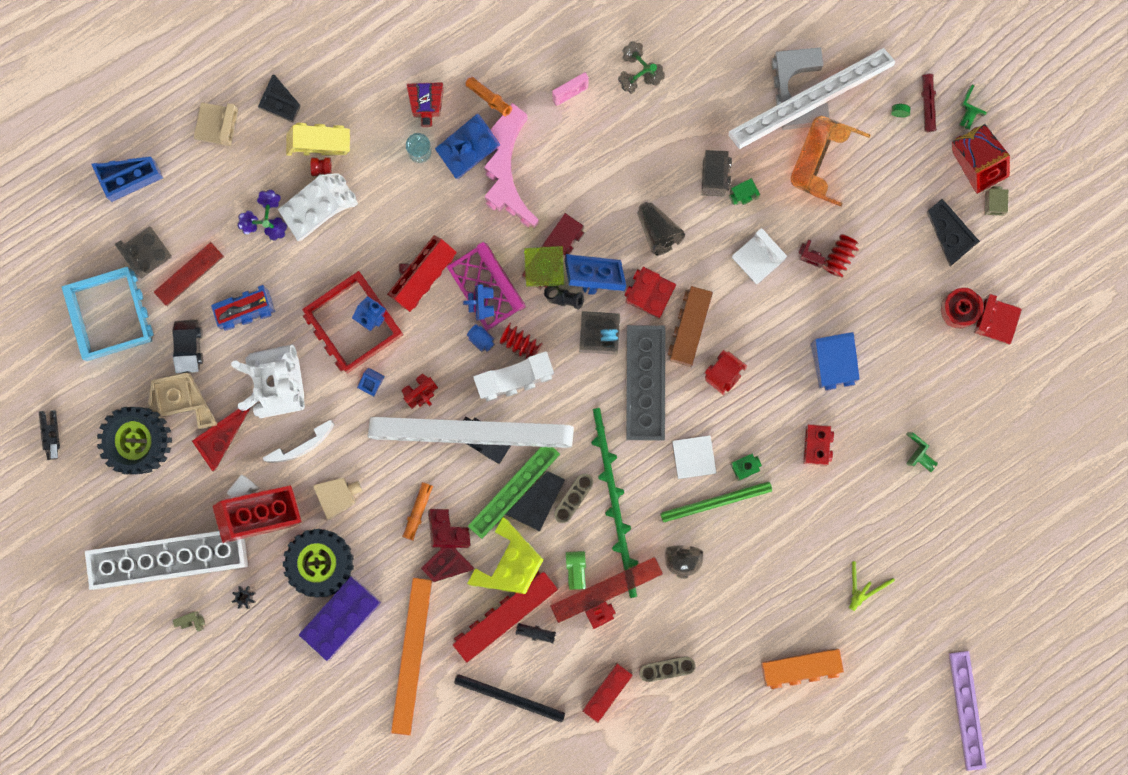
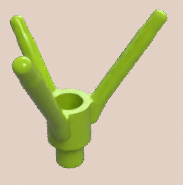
[849,561,895,611]

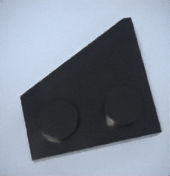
[258,74,301,123]

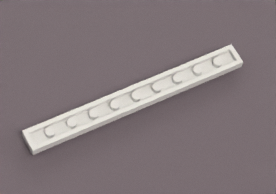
[728,48,895,149]

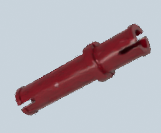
[921,74,937,132]

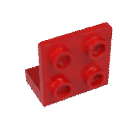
[974,294,1022,344]

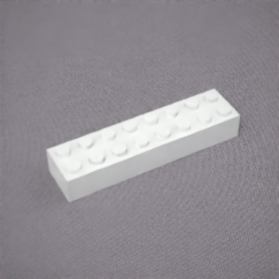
[85,531,248,590]

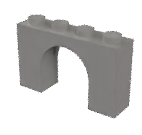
[771,47,830,130]

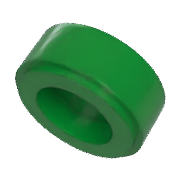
[891,104,911,118]

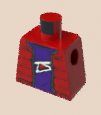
[407,82,444,127]

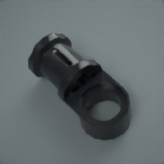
[544,284,584,310]

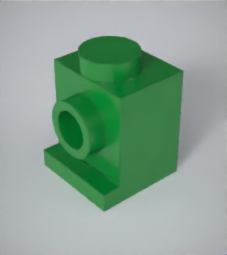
[729,178,760,205]
[730,454,762,481]

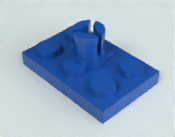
[435,114,500,179]
[564,254,626,295]

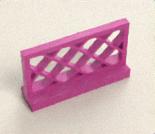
[447,242,527,331]

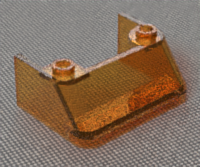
[790,116,871,207]

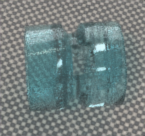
[406,133,432,163]

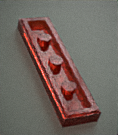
[154,242,224,307]

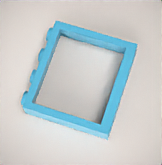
[62,266,154,361]

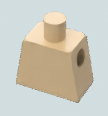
[313,478,363,520]

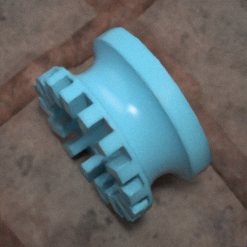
[600,329,618,341]

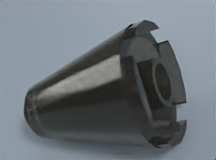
[637,202,685,256]

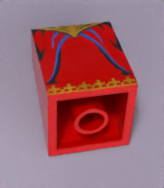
[952,124,1010,194]

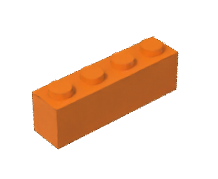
[761,648,844,689]

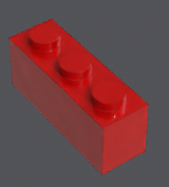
[582,663,633,723]

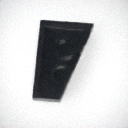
[927,199,980,266]

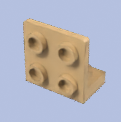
[194,103,238,146]

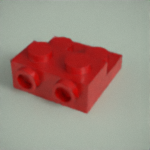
[624,266,677,319]

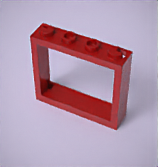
[302,271,404,374]

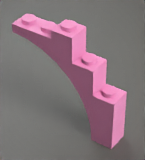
[484,103,539,229]

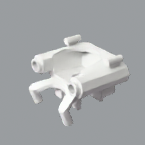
[231,344,305,418]

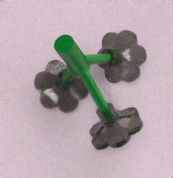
[618,41,665,94]

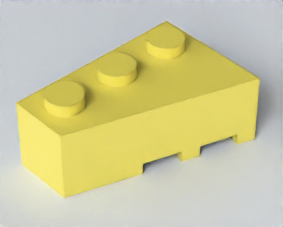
[286,123,350,156]

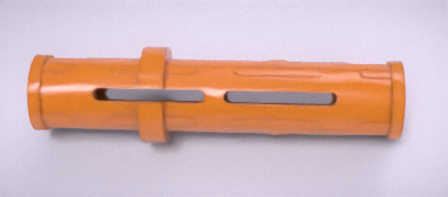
[465,77,512,117]
[402,482,433,541]

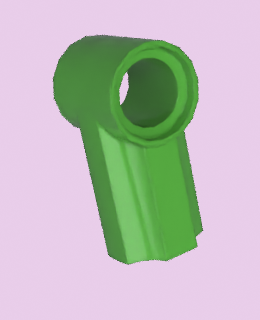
[566,551,586,590]

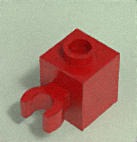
[585,601,616,629]

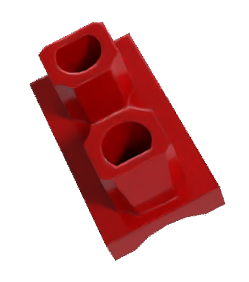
[401,374,438,409]

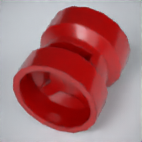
[310,157,332,177]

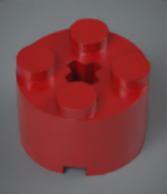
[941,287,984,329]
[705,350,747,396]

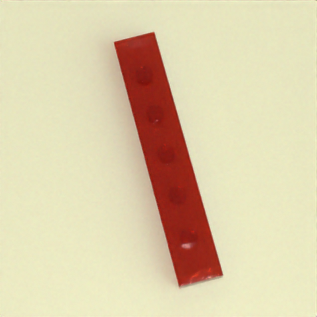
[550,557,663,623]

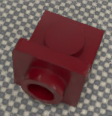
[798,239,825,268]

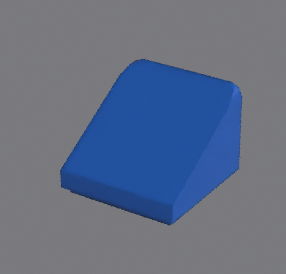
[357,368,385,397]

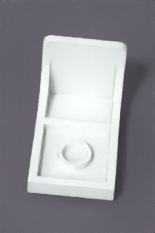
[278,173,358,241]

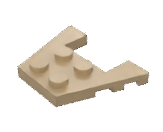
[144,373,217,441]

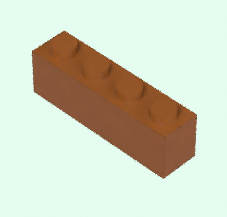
[667,286,713,367]

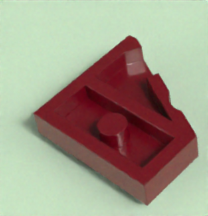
[421,548,475,582]

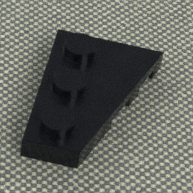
[505,471,565,532]

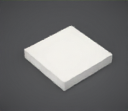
[672,435,716,479]

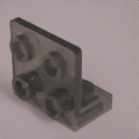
[115,227,172,279]

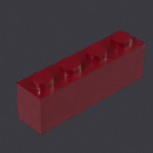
[522,213,585,291]

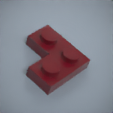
[428,509,471,548]

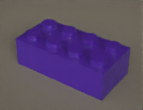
[299,576,382,661]

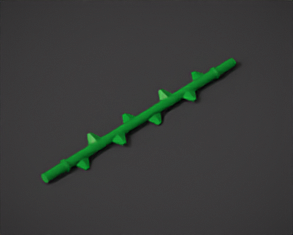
[591,408,639,598]

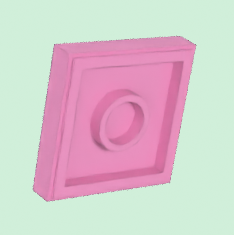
[552,72,589,106]

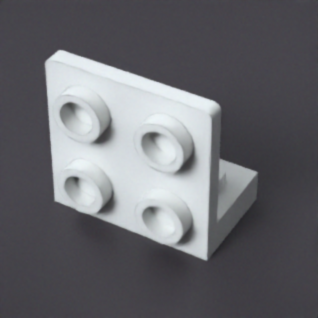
[732,228,787,284]

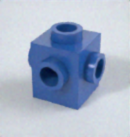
[352,296,386,331]

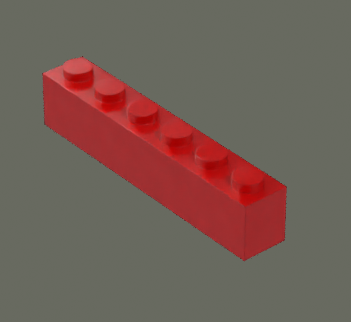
[453,571,558,663]

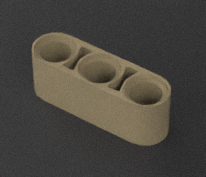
[554,474,593,523]
[639,656,696,682]

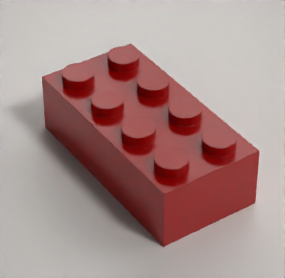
[212,485,302,543]

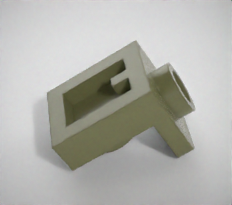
[172,611,205,632]

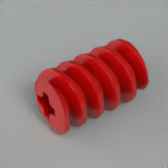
[822,234,859,278]
[500,323,543,360]

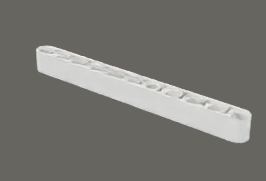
[368,417,574,448]

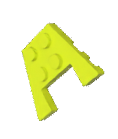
[467,517,544,594]

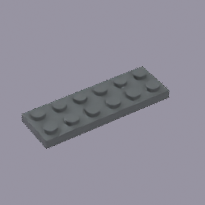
[626,325,665,441]

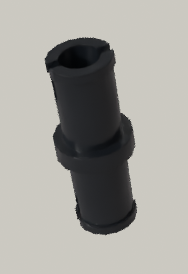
[516,623,556,644]

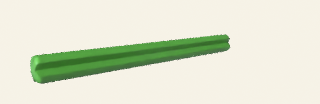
[661,482,772,522]

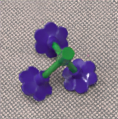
[237,190,287,241]

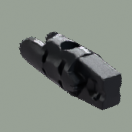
[39,410,60,460]

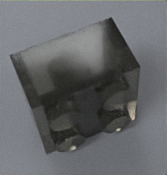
[701,150,732,197]
[579,311,620,355]

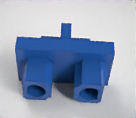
[463,285,494,320]

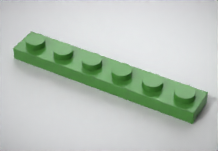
[468,447,560,539]

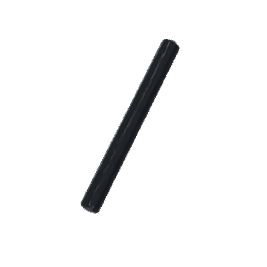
[454,674,565,722]

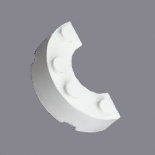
[473,351,554,402]

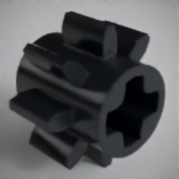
[232,586,256,609]

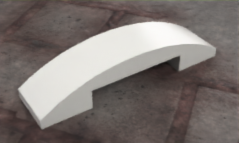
[263,420,334,463]

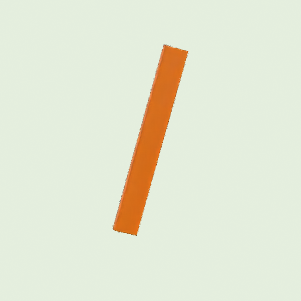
[391,578,432,736]

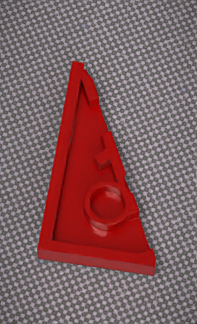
[192,407,251,472]

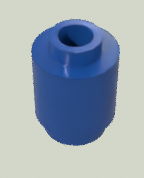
[466,324,495,352]

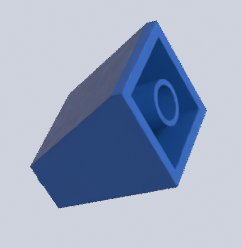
[810,332,860,391]

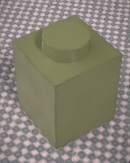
[985,186,1008,216]

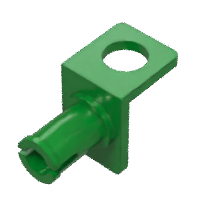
[959,84,987,130]
[906,432,938,472]

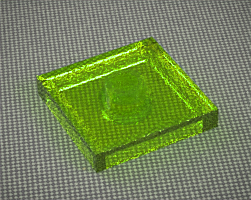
[524,246,564,287]

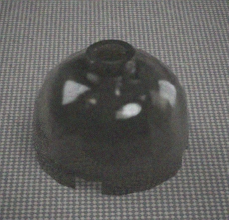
[665,545,703,579]

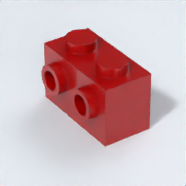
[803,424,834,466]

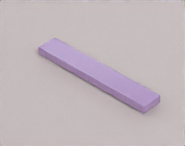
[949,651,987,771]

